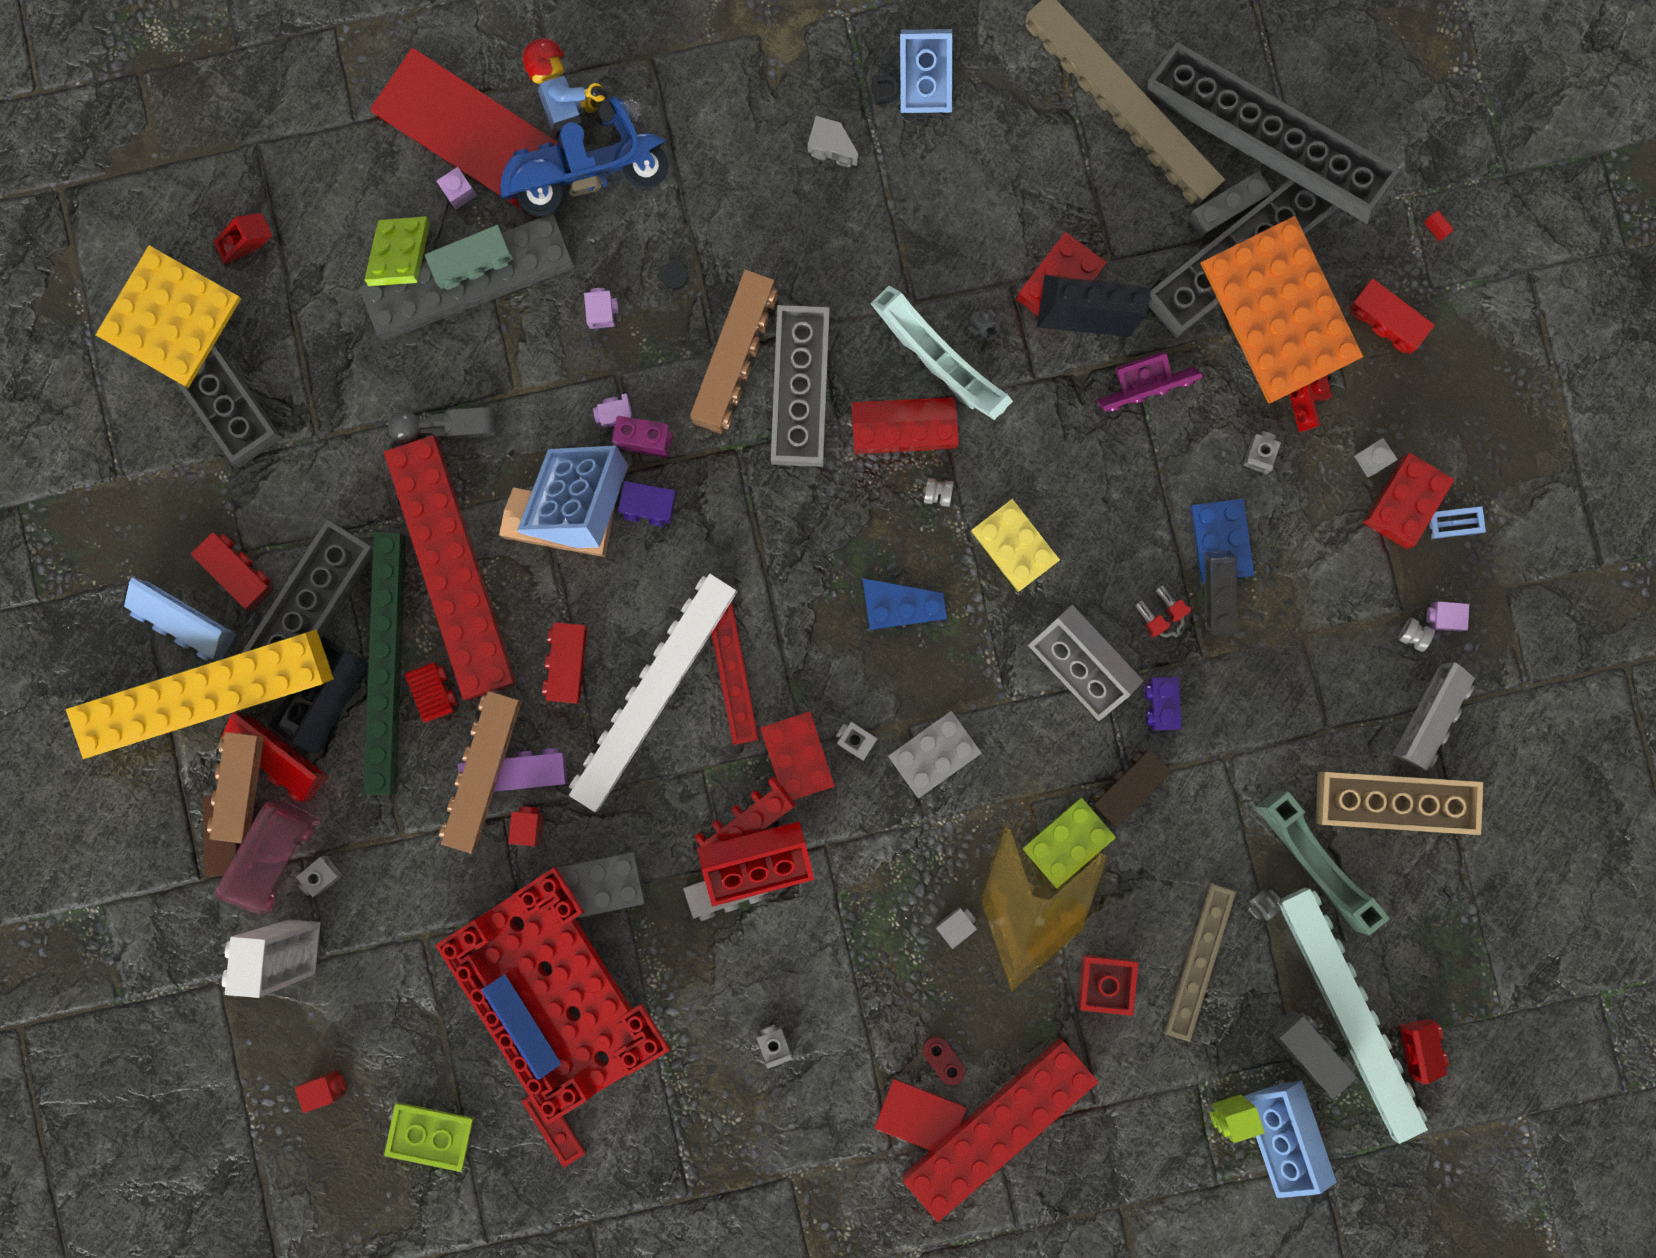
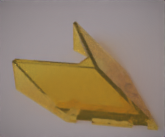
[981,826,1107,992]

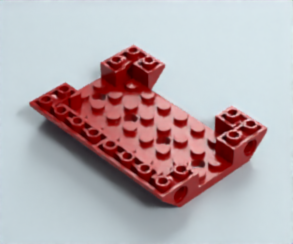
[435,867,671,1125]

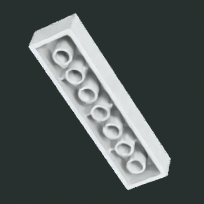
[222,919,320,998]

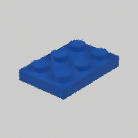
[1190,499,1254,583]

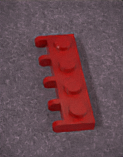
[695,777,796,847]

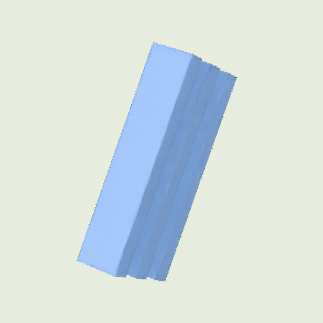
[1430,506,1486,539]

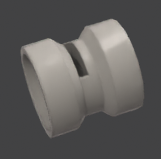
[924,478,953,507]
[1398,617,1435,652]

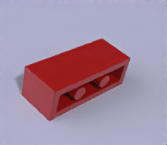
[1348,278,1435,354]
[191,532,274,611]
[542,622,588,704]

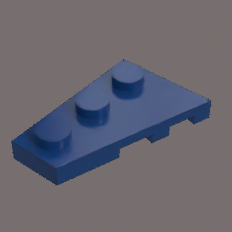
[862,578,947,630]

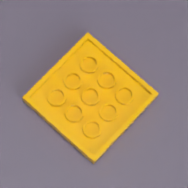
[95,245,242,388]

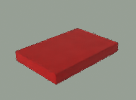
[874,1078,967,1151]

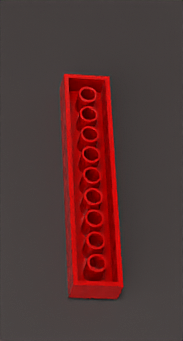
[384,435,517,700]

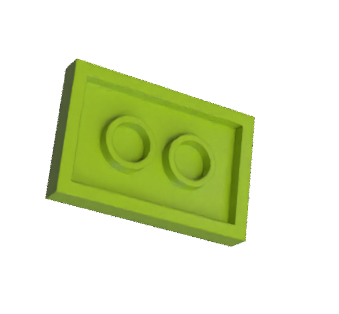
[364,216,430,286]
[1022,798,1116,889]
[384,1102,474,1172]

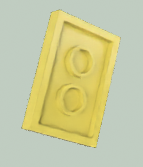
[971,499,1060,592]

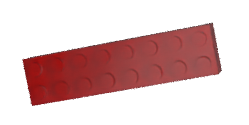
[902,1037,1098,1222]

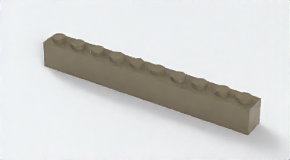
[1025,0,1225,207]

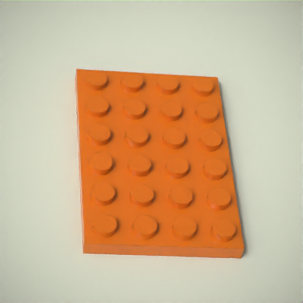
[1200,216,1363,404]

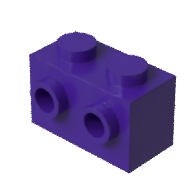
[618,481,677,527]
[1145,677,1181,731]

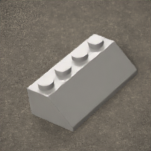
[1028,605,1143,721]
[1392,662,1475,771]

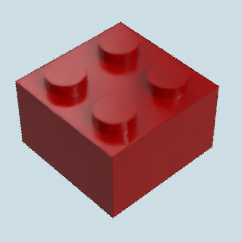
[1077,954,1138,1016]

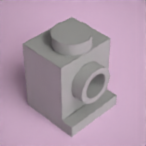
[1242,431,1281,474]
[835,722,877,761]
[756,1025,793,1069]

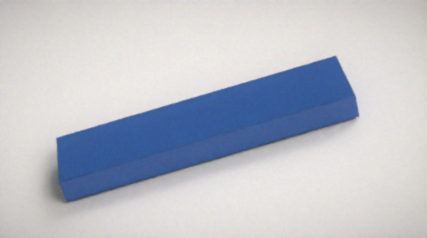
[481,974,561,1080]

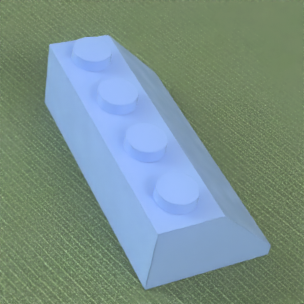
[124,578,237,662]
[1244,1080,1337,1198]

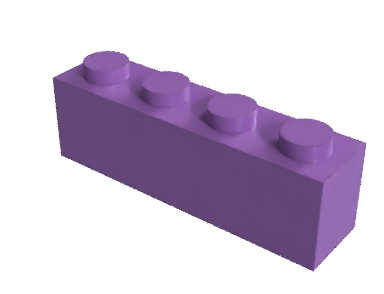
[458,748,568,792]

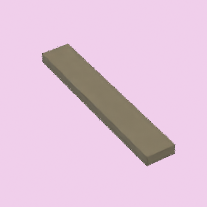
[1164,883,1236,1042]

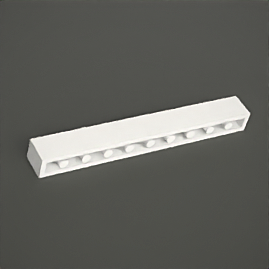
[569,574,738,812]

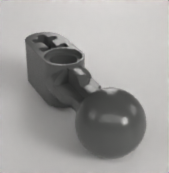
[388,407,496,444]

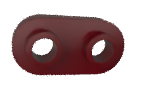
[923,1036,965,1085]

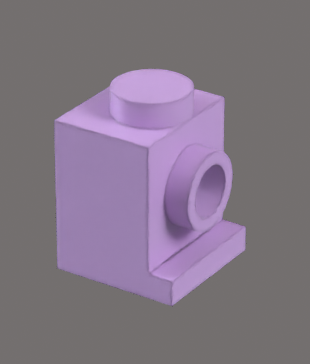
[593,393,633,429]

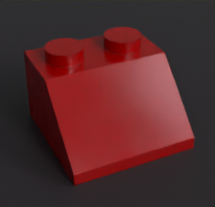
[1399,1019,1449,1085]

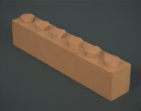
[439,691,522,853]

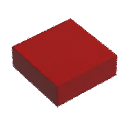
[1424,210,1454,242]

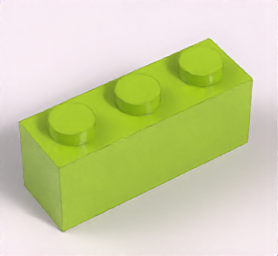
[1210,1094,1265,1143]

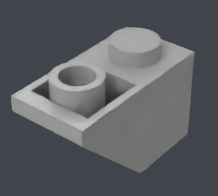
[807,116,858,167]

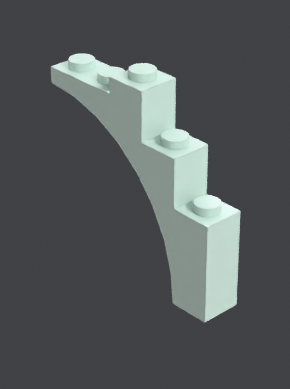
[870,286,1013,420]

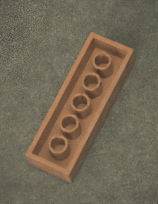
[690,270,778,434]

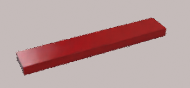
[712,602,759,745]

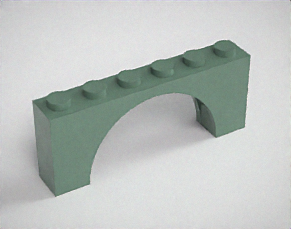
[1255,791,1390,936]

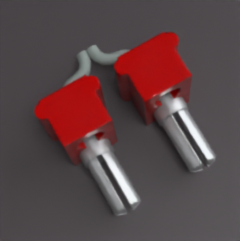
[1135,585,1191,638]

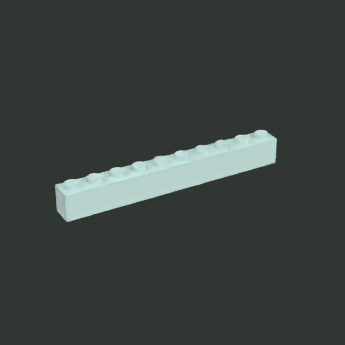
[1277,887,1428,1144]

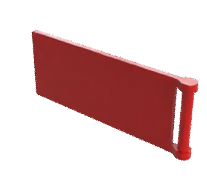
[370,48,558,218]

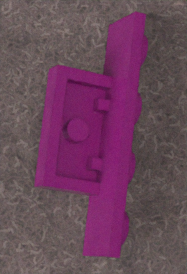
[1097,351,1202,411]

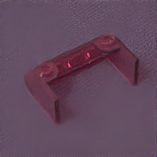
[215,800,321,915]

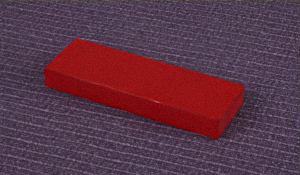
[521,1096,586,1168]

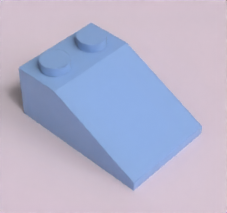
[900,29,952,113]

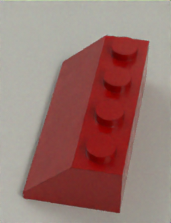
[851,397,959,454]
[221,712,329,802]
[697,821,814,907]

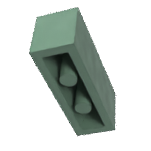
[425,225,513,290]

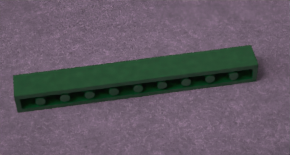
[363,532,406,795]

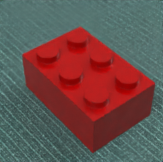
[1016,232,1107,330]
[1362,453,1455,549]
[760,712,835,800]

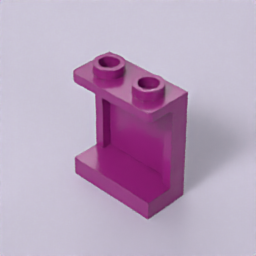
[612,416,673,459]

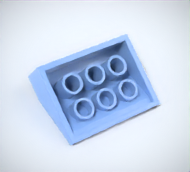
[517,446,628,548]

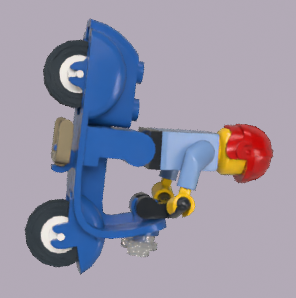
[500,38,668,217]

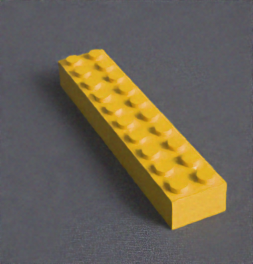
[66,629,334,759]

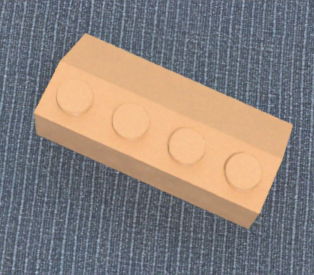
[499,488,615,557]

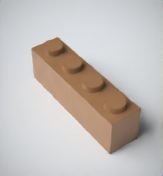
[207,732,264,843]

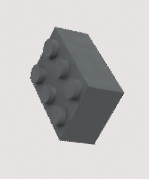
[557,851,647,918]
[1269,1011,1357,1099]

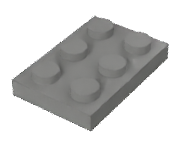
[888,711,981,799]

